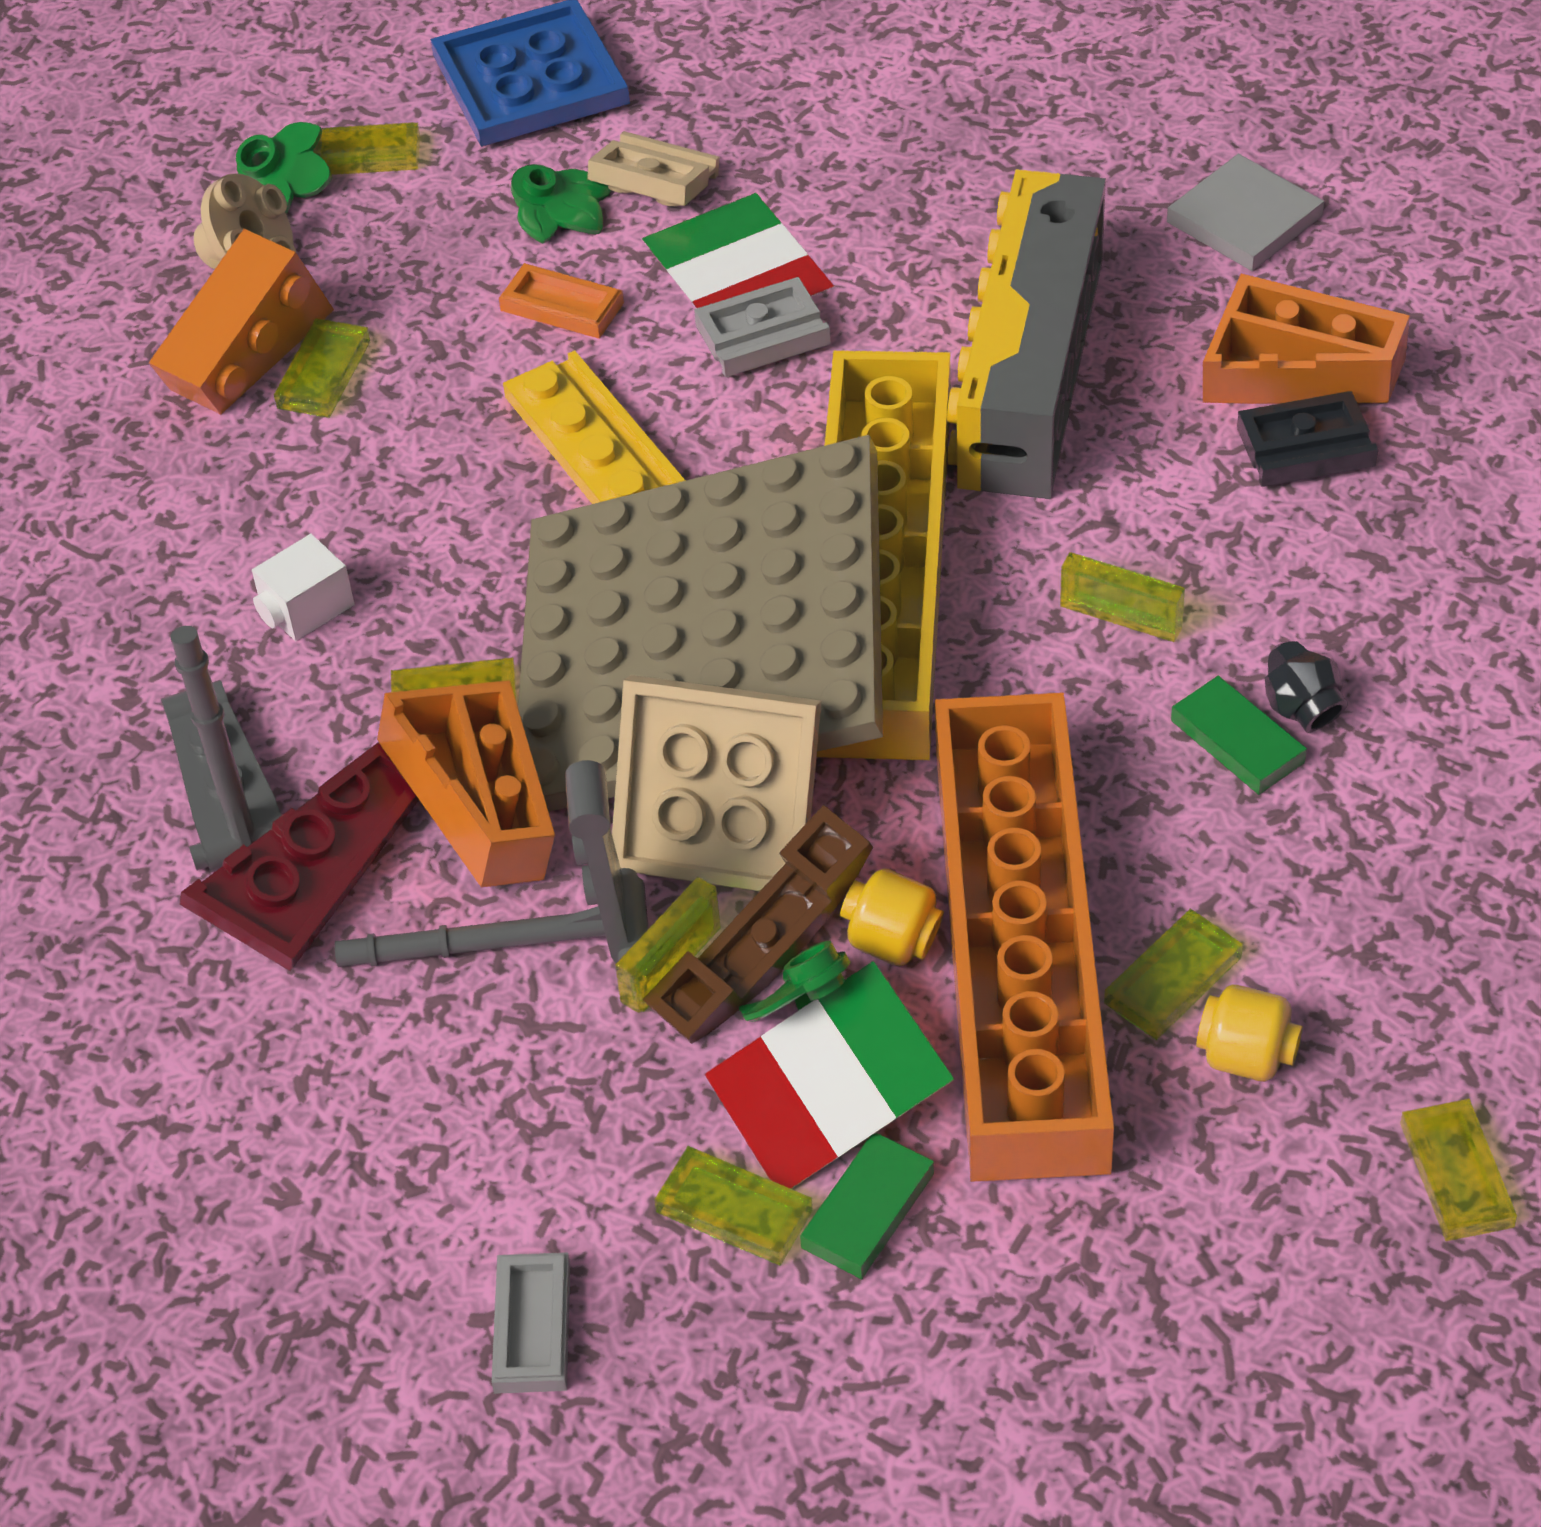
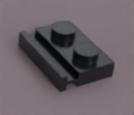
[1237,391,1378,487]

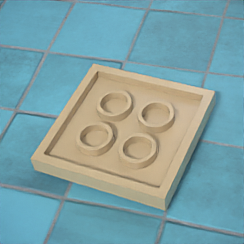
[612,675,822,891]

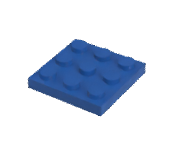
[430,0,630,147]

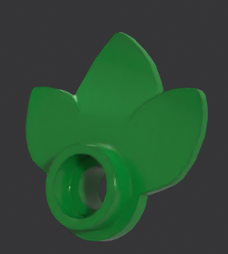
[236,122,332,215]
[510,164,611,244]
[739,941,851,1022]

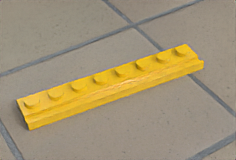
[503,350,686,504]

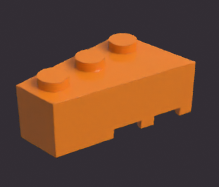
[149,229,334,415]
[1203,273,1410,404]
[377,680,555,888]

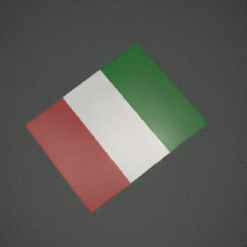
[641,193,835,308]
[704,961,955,1196]

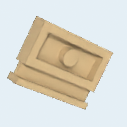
[588,131,720,206]

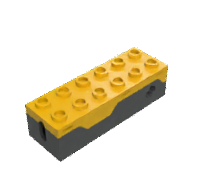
[947,169,1106,499]

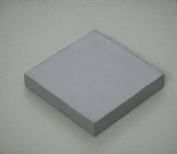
[1167,153,1324,271]

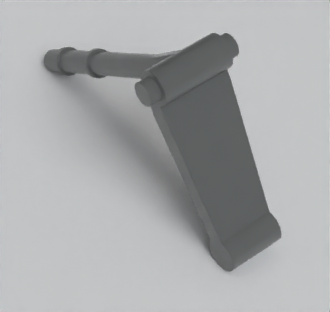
[161,626,281,873]
[335,760,651,973]

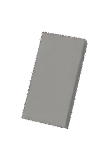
[492,1252,570,1394]

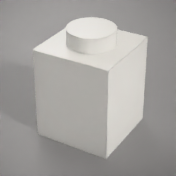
[252,534,355,641]

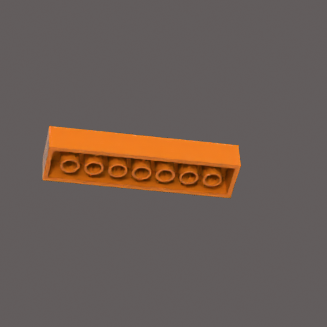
[935,692,1114,1182]

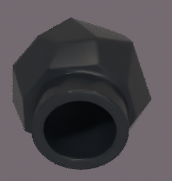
[1265,641,1348,733]

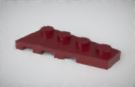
[179,742,419,971]

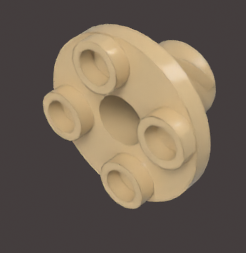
[194,173,296,269]

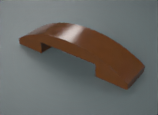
[643,805,873,1044]

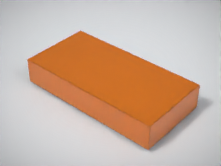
[499,263,624,339]

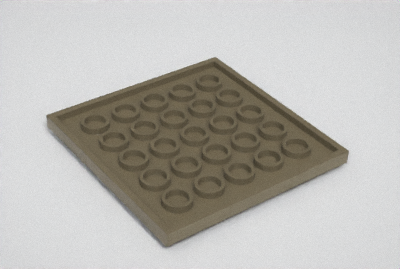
[518,435,883,812]

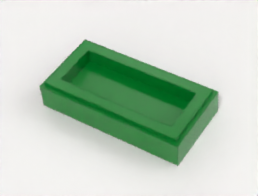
[1171,675,1307,795]
[800,1133,934,1280]

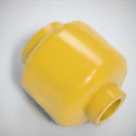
[840,868,944,967]
[1196,984,1303,1082]

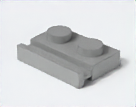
[694,277,831,378]

